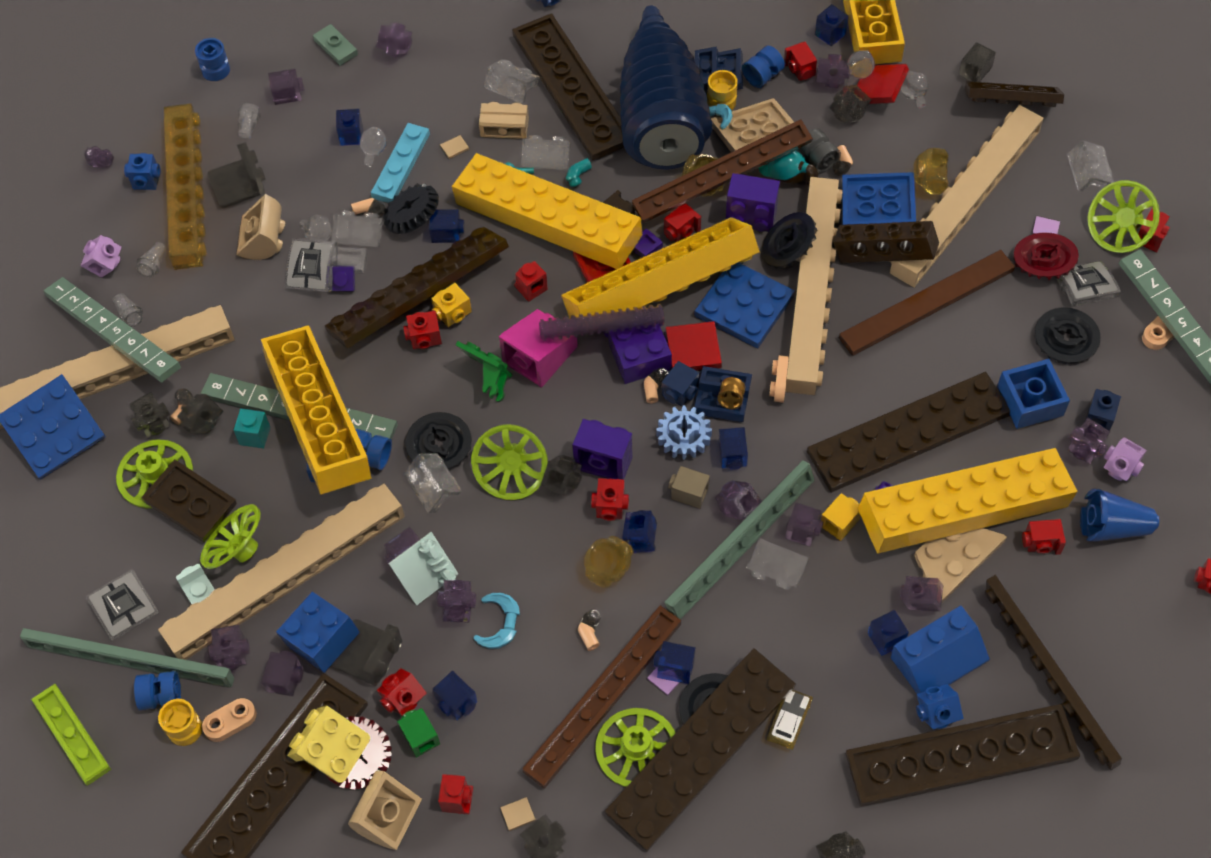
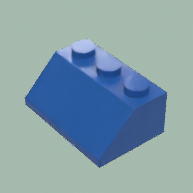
[890,606,990,694]

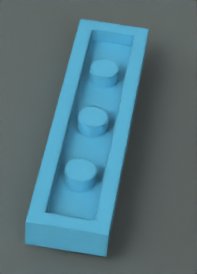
[371,123,430,203]

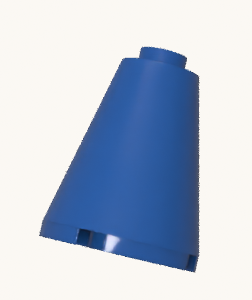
[1080,489,1159,542]

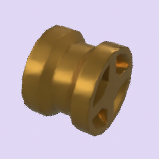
[718,377,745,409]

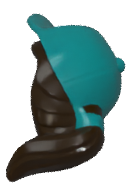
[758,150,818,186]

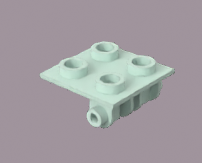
[388,532,458,606]

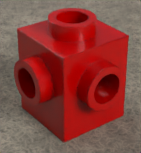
[403,310,442,349]
[591,478,629,521]
[377,668,427,716]

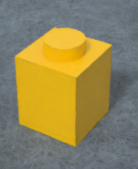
[820,493,861,541]

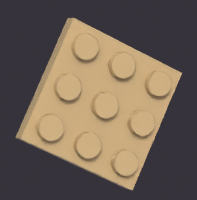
[711,98,794,152]

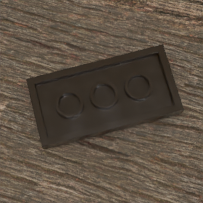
[965,81,1065,107]

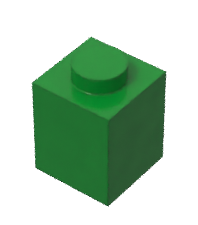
[397,708,440,758]

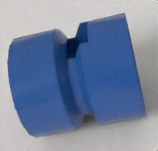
[195,38,230,81]
[742,45,785,88]
[355,429,392,470]
[134,671,181,710]

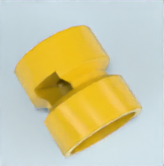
[707,70,737,110]
[158,699,202,746]

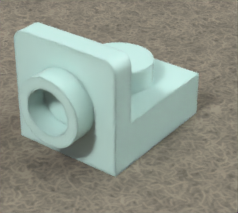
[176,564,215,604]

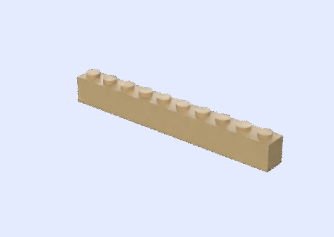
[890,105,1044,288]
[785,177,842,395]
[0,305,235,429]
[158,483,405,660]

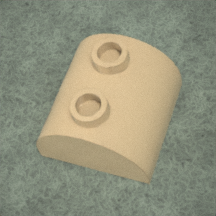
[236,194,285,260]
[348,770,422,850]

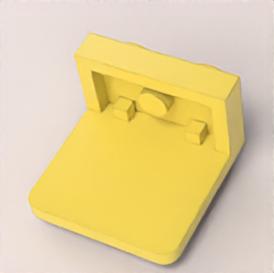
[287,706,370,783]

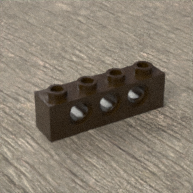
[833,221,939,263]

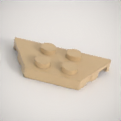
[914,528,1007,606]

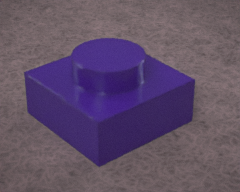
[633,228,663,258]
[329,265,355,291]

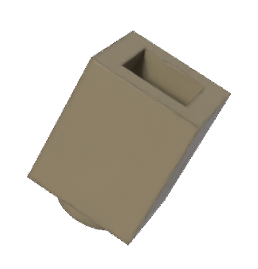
[668,466,710,509]

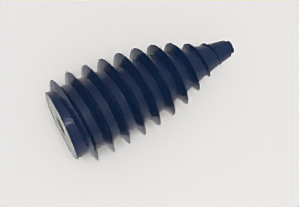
[620,5,713,170]

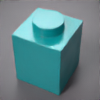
[234,408,271,449]

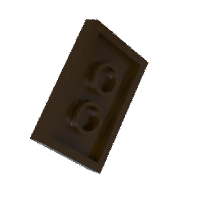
[141,459,237,542]

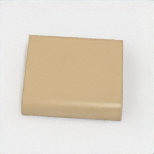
[440,135,469,159]
[500,797,536,831]

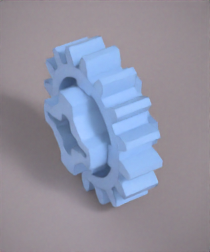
[656,406,712,460]

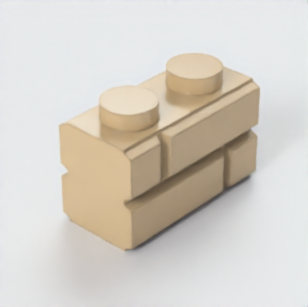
[479,102,529,139]

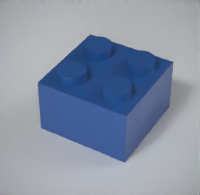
[997,359,1070,429]
[276,592,360,673]

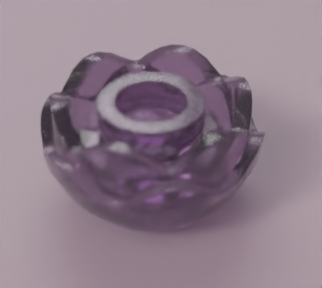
[84,146,114,168]

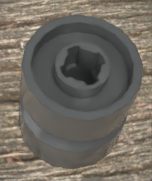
[798,128,841,173]

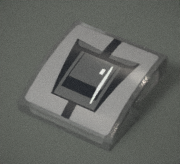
[285,238,338,292]
[1056,260,1121,307]
[85,569,159,641]

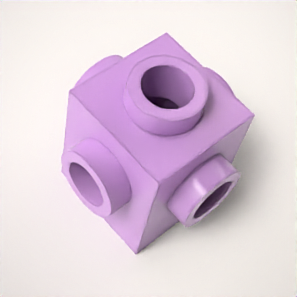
[81,235,121,278]
[1104,437,1147,481]

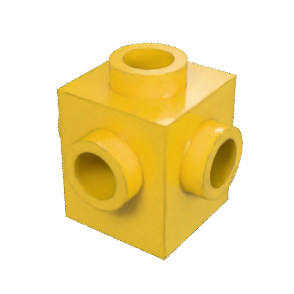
[431,283,472,327]

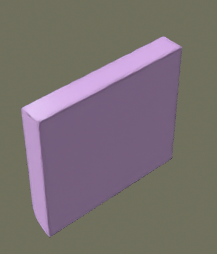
[1032,216,1060,234]
[647,661,683,696]

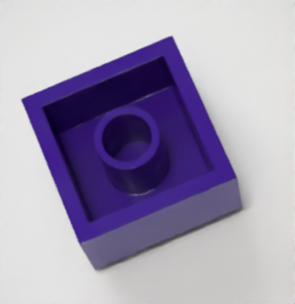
[726,173,780,232]
[608,315,672,384]
[572,419,633,480]

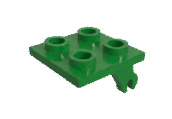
[456,341,513,402]

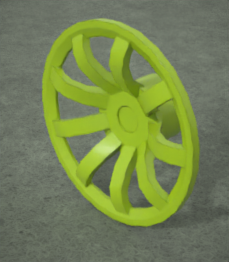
[1088,180,1160,253]
[471,424,548,500]
[116,439,193,509]
[200,504,261,569]
[595,708,676,787]

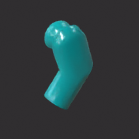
[565,158,592,188]

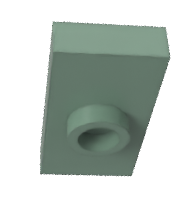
[313,24,358,66]

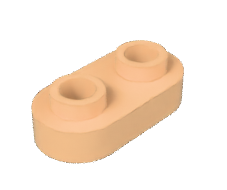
[1142,316,1174,350]
[769,355,789,403]
[202,698,257,742]

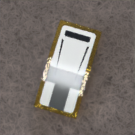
[767,690,813,750]

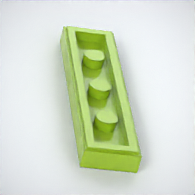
[31,684,112,786]

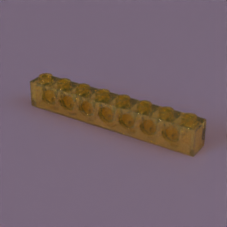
[164,103,207,270]

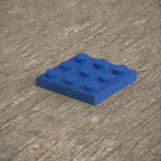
[842,172,916,225]
[694,262,795,349]
[0,374,106,480]

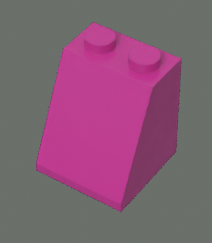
[499,309,578,388]

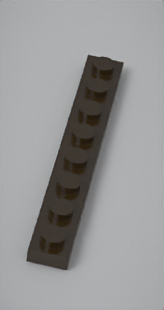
[985,574,1122,770]

